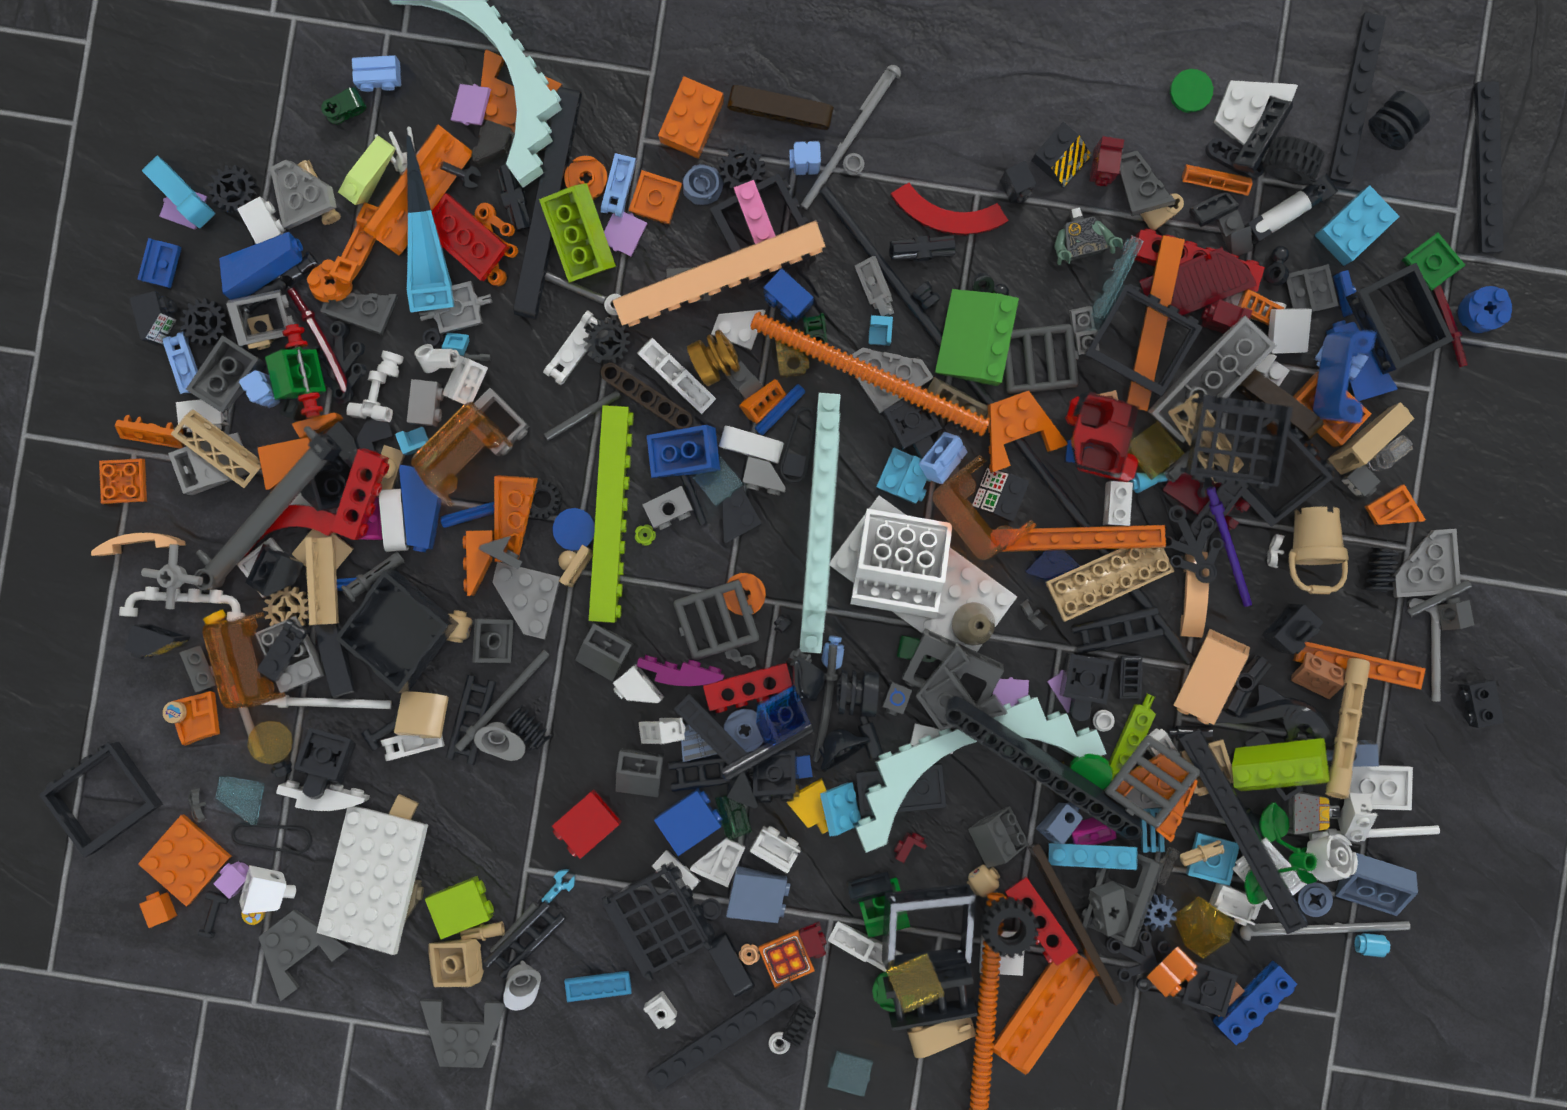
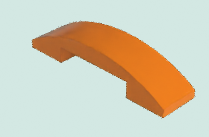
[329,202,378,283]

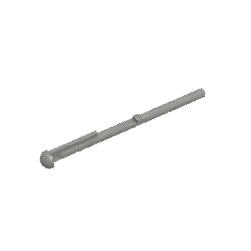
[800,65,901,210]
[1240,921,1410,941]

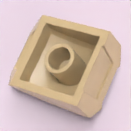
[428,939,484,987]

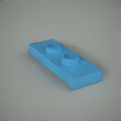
[564,971,632,1002]

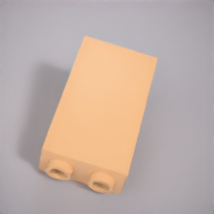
[1173,629,1250,725]

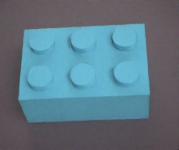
[1315,185,1400,266]

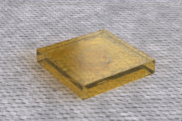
[1129,421,1184,480]
[886,953,945,1013]

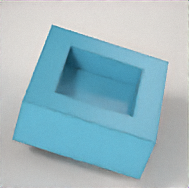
[442,333,469,356]

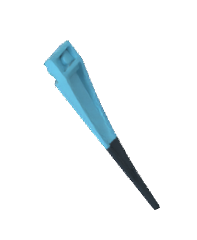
[406,135,455,312]

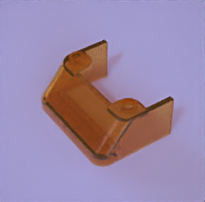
[411,402,513,507]
[933,455,1037,560]
[203,612,285,709]

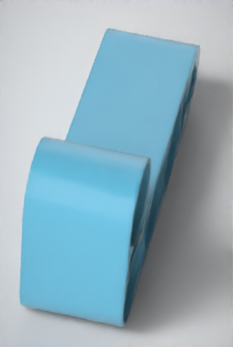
[142,155,215,228]

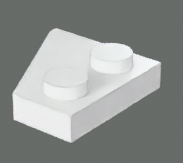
[711,309,766,350]
[690,838,745,887]

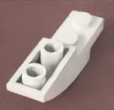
[276,780,370,811]

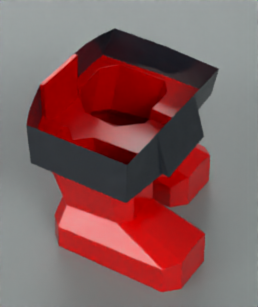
[1065,392,1139,482]

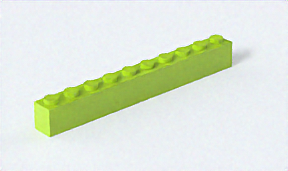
[589,405,634,623]

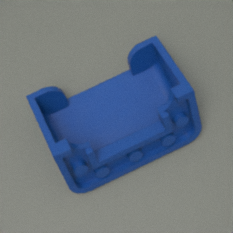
[1313,331,1376,423]

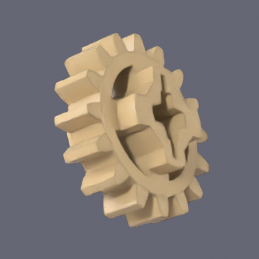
[263,586,309,626]

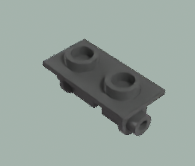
[179,645,216,693]

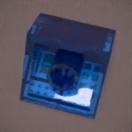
[756,685,811,744]

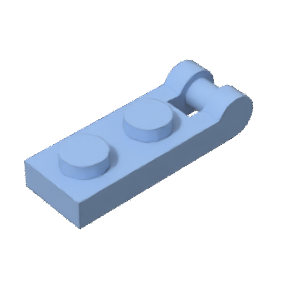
[601,153,637,217]
[163,331,198,395]

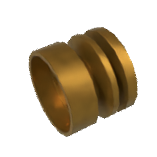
[687,329,740,386]

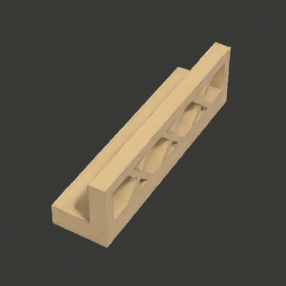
[1168,393,1244,483]
[171,409,261,488]
[305,537,339,625]

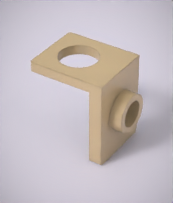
[247,314,276,350]

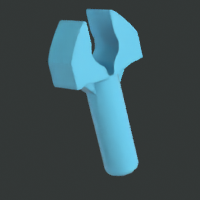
[541,869,575,903]

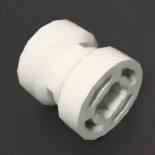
[377,350,404,378]

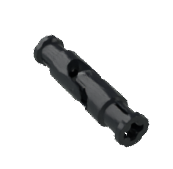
[241,251,320,315]

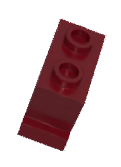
[1089,136,1124,187]
[1200,299,1253,334]

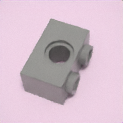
[642,486,693,530]

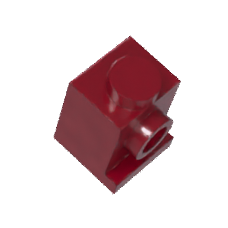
[799,921,827,958]

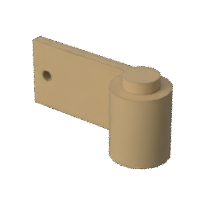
[907,1017,976,1058]

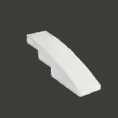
[637,338,716,414]
[828,921,911,973]

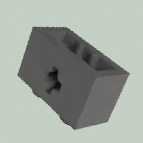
[1090,881,1130,936]

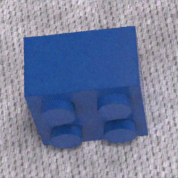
[764,268,814,324]

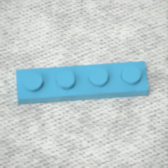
[1049,843,1137,870]

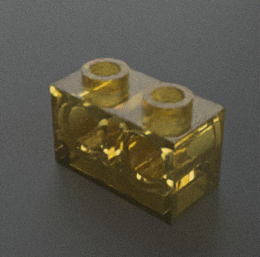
[775,329,809,378]

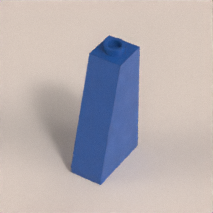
[219,232,303,300]
[1326,320,1397,401]
[399,465,447,552]

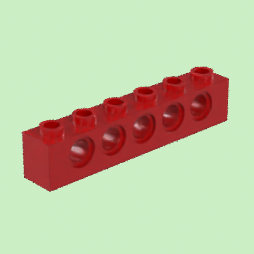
[1129,229,1265,292]

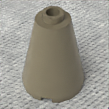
[952,602,995,646]

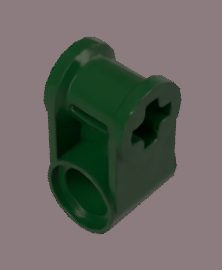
[321,87,367,125]
[802,313,828,344]
[896,635,936,662]

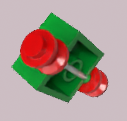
[265,324,326,418]

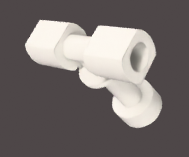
[347,371,393,422]

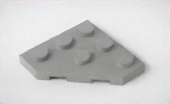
[270,160,337,229]
[852,348,934,414]
[1392,529,1461,597]
[493,562,561,639]

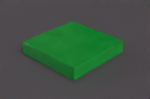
[1402,233,1465,291]

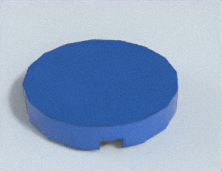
[553,508,595,551]

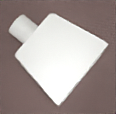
[239,866,296,914]

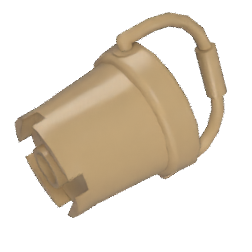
[1289,507,1349,595]

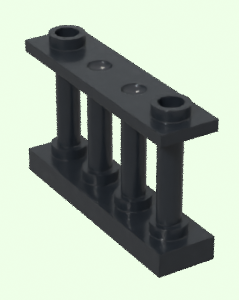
[883,962,978,1031]

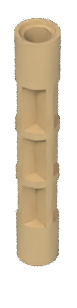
[1326,658,1370,799]

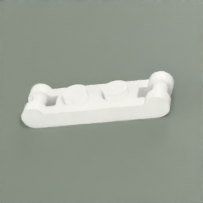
[543,311,598,385]

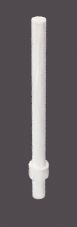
[261,695,392,709]
[1309,826,1440,841]

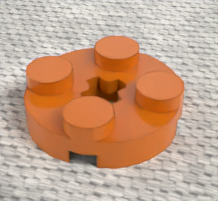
[564,156,608,199]
[307,259,353,302]
[723,573,766,616]

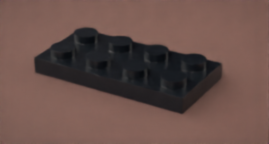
[856,764,946,816]

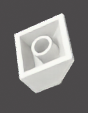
[613,665,664,703]

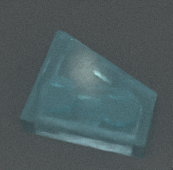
[216,776,264,825]

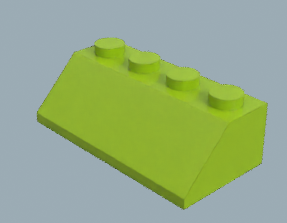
[539,183,616,282]
[1232,738,1330,791]

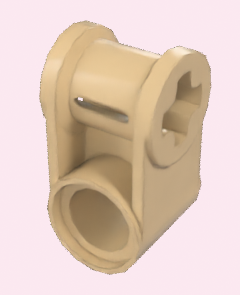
[1140,194,1184,231]

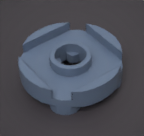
[724,709,766,752]

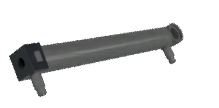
[194,426,343,590]

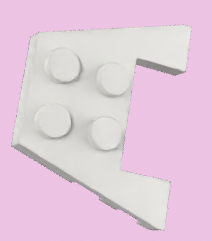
[1213,81,1298,162]

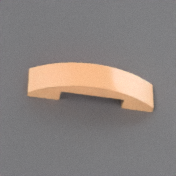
[91,533,185,556]
[1180,552,1209,637]

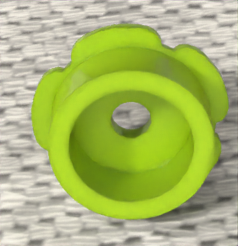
[635,524,656,546]

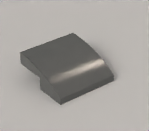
[1287,264,1338,313]

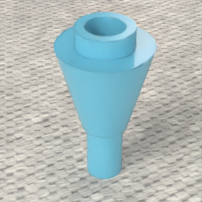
[1129,472,1169,493]

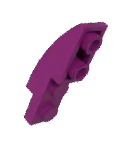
[637,655,725,686]

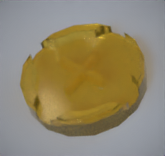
[247,721,293,764]

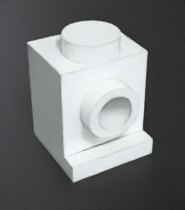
[644,991,677,1029]

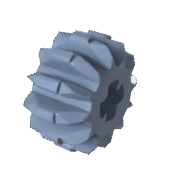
[1143,894,1177,931]

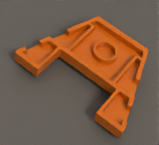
[481,49,563,134]
[988,391,1068,473]
[1105,753,1198,842]

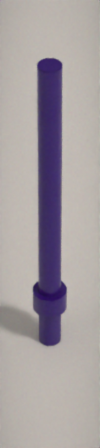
[1206,486,1252,607]

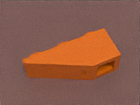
[463,530,494,596]

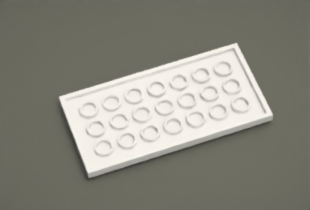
[829,496,1017,652]

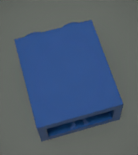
[654,789,723,856]

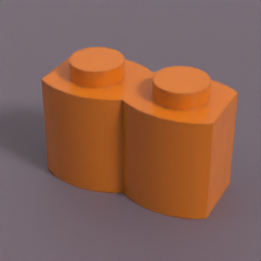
[1147,947,1198,997]

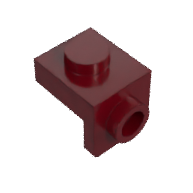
[894,832,927,863]

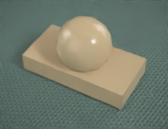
[381,445,405,490]
[558,545,593,588]

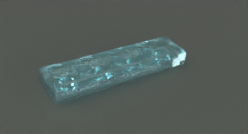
[1092,236,1144,320]

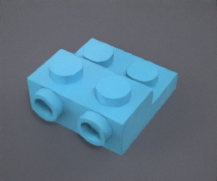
[876,448,931,504]

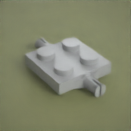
[419,281,493,334]

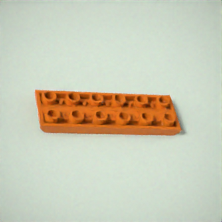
[363,124,473,255]
[992,953,1095,1075]

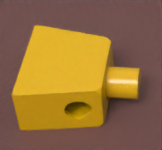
[787,778,828,834]

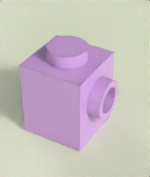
[214,861,249,899]

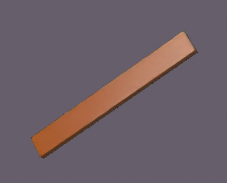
[1126,236,1185,411]
[990,525,1166,552]

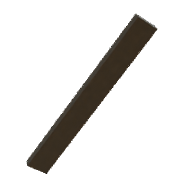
[1028,843,1122,1005]

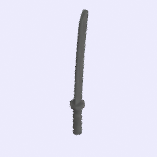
[813,644,838,762]

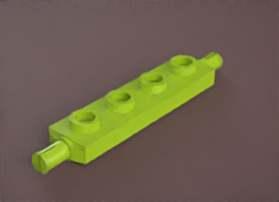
[1104,694,1156,791]

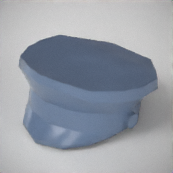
[683,164,724,205]

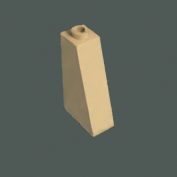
[1328,402,1414,475]

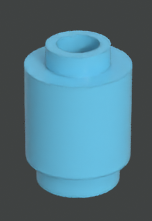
[1355,933,1390,957]

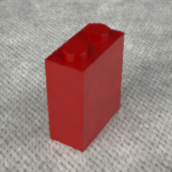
[552,789,622,859]

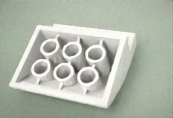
[850,509,952,619]

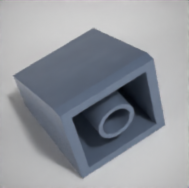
[726,866,790,923]

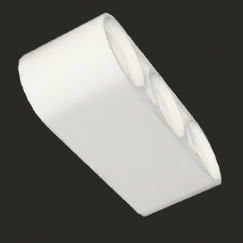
[719,426,784,464]
[379,489,409,552]

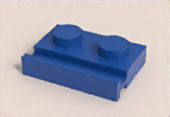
[138,238,182,289]

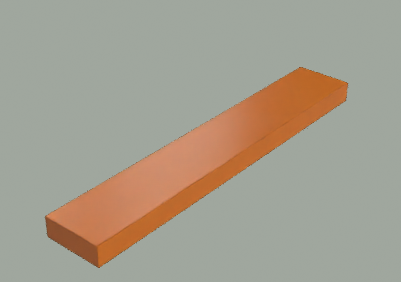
[1293,642,1426,690]

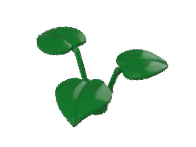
[1245,802,1318,905]

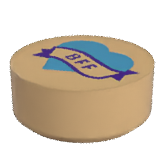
[163,701,187,723]

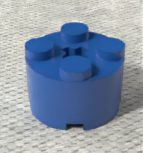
[1458,286,1512,333]

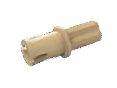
[1180,840,1225,866]
[460,921,505,941]

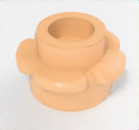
[739,944,760,965]

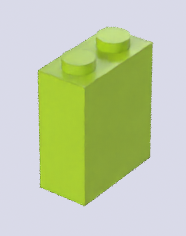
[425,876,494,939]

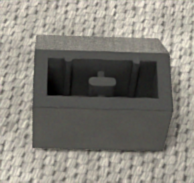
[575,623,634,681]
[616,748,665,797]
[968,806,1029,868]

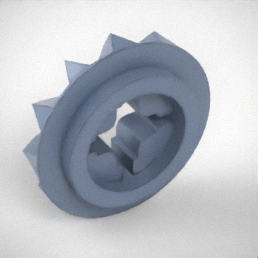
[1297,882,1333,917]

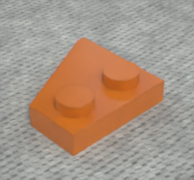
[1365,484,1426,525]

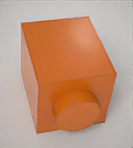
[139,891,177,928]

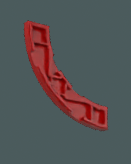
[891,182,1008,235]
[244,505,336,557]

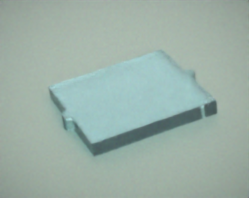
[693,456,743,506]
[827,1051,873,1097]

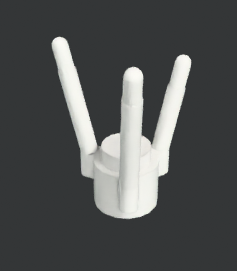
[374,127,415,175]

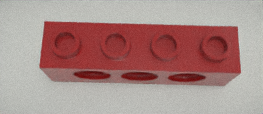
[331,448,389,540]
[703,662,793,713]
[1005,876,1078,966]

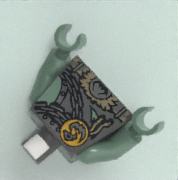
[1054,208,1123,265]

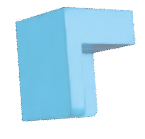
[868,315,893,346]
[395,427,432,456]

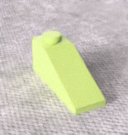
[338,136,396,205]

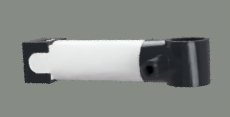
[1245,174,1338,245]

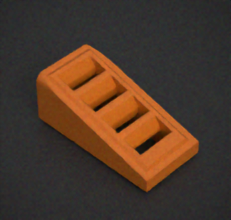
[1237,289,1284,326]
[739,379,786,424]
[292,413,343,438]

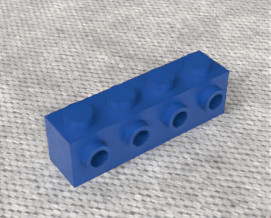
[1212,960,1297,1045]

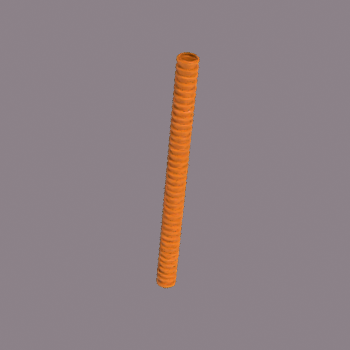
[750,312,990,436]
[969,892,1006,1110]

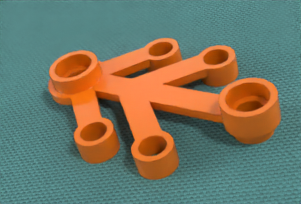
[475,203,518,286]

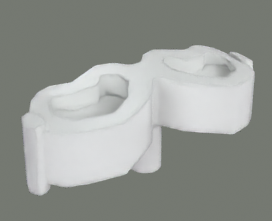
[1267,534,1285,568]

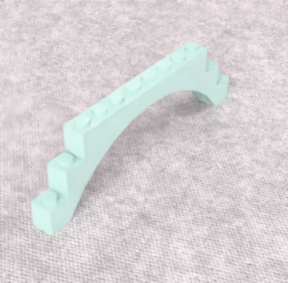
[389,0,562,187]
[799,393,840,653]
[855,695,1106,852]

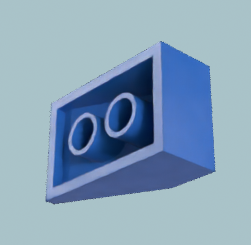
[647,425,720,478]

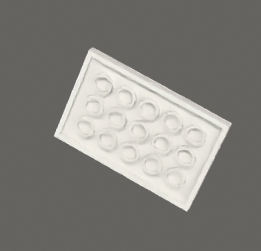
[317,806,428,955]

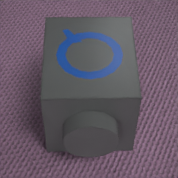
[882,681,912,716]

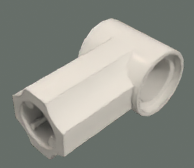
[415,344,460,373]

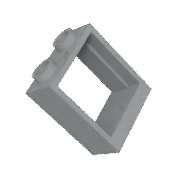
[226,290,294,346]
[460,388,530,456]

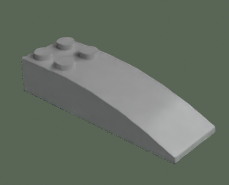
[1147,316,1277,443]

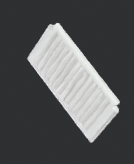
[1233,838,1307,909]

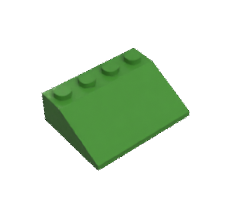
[935,289,1019,386]

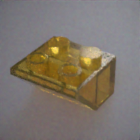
[1174,896,1235,959]

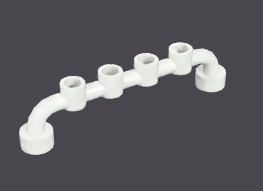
[119,587,245,622]

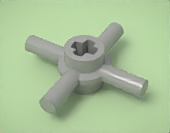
[141,544,203,609]

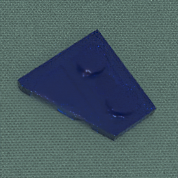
[1025,550,1080,580]

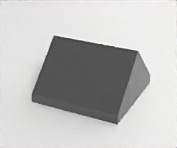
[472,618,514,663]

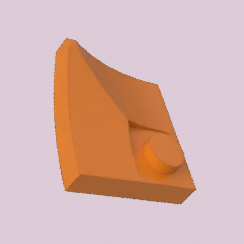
[171,691,220,746]

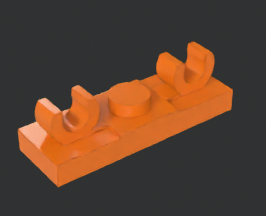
[115,415,185,449]

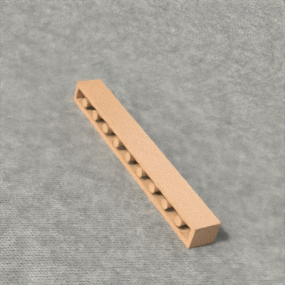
[612,220,825,327]

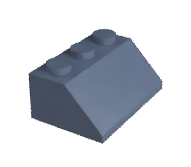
[1335,853,1418,916]

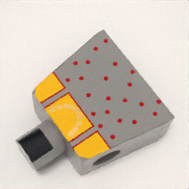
[1288,792,1341,834]

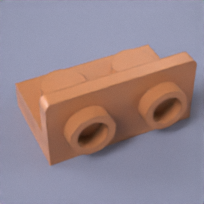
[1291,652,1346,699]

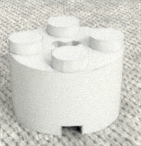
[1306,834,1358,882]

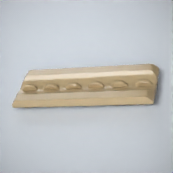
[1046,548,1174,622]

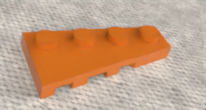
[494,475,538,562]

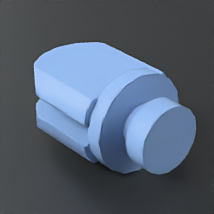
[821,636,844,669]

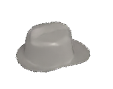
[474,722,525,761]
[503,961,541,1011]

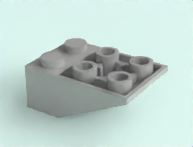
[168,433,250,495]
[255,616,326,693]

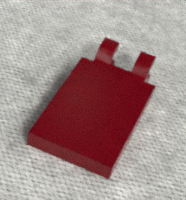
[1162,472,1251,530]

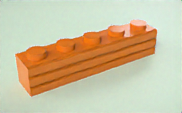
[1182,164,1253,196]

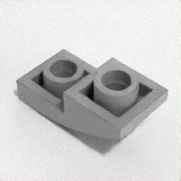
[1069,306,1100,355]

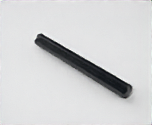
[721,721,814,781]

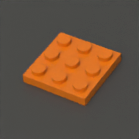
[138,814,232,907]

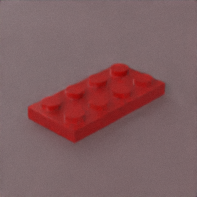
[432,193,509,281]

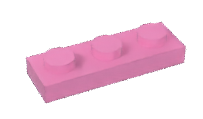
[734,180,775,244]

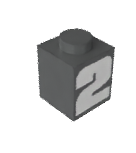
[1340,465,1381,497]

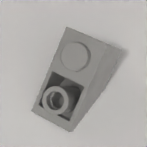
[743,457,786,496]

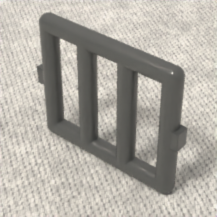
[1004,324,1079,394]
[674,580,759,660]
[1105,735,1200,828]

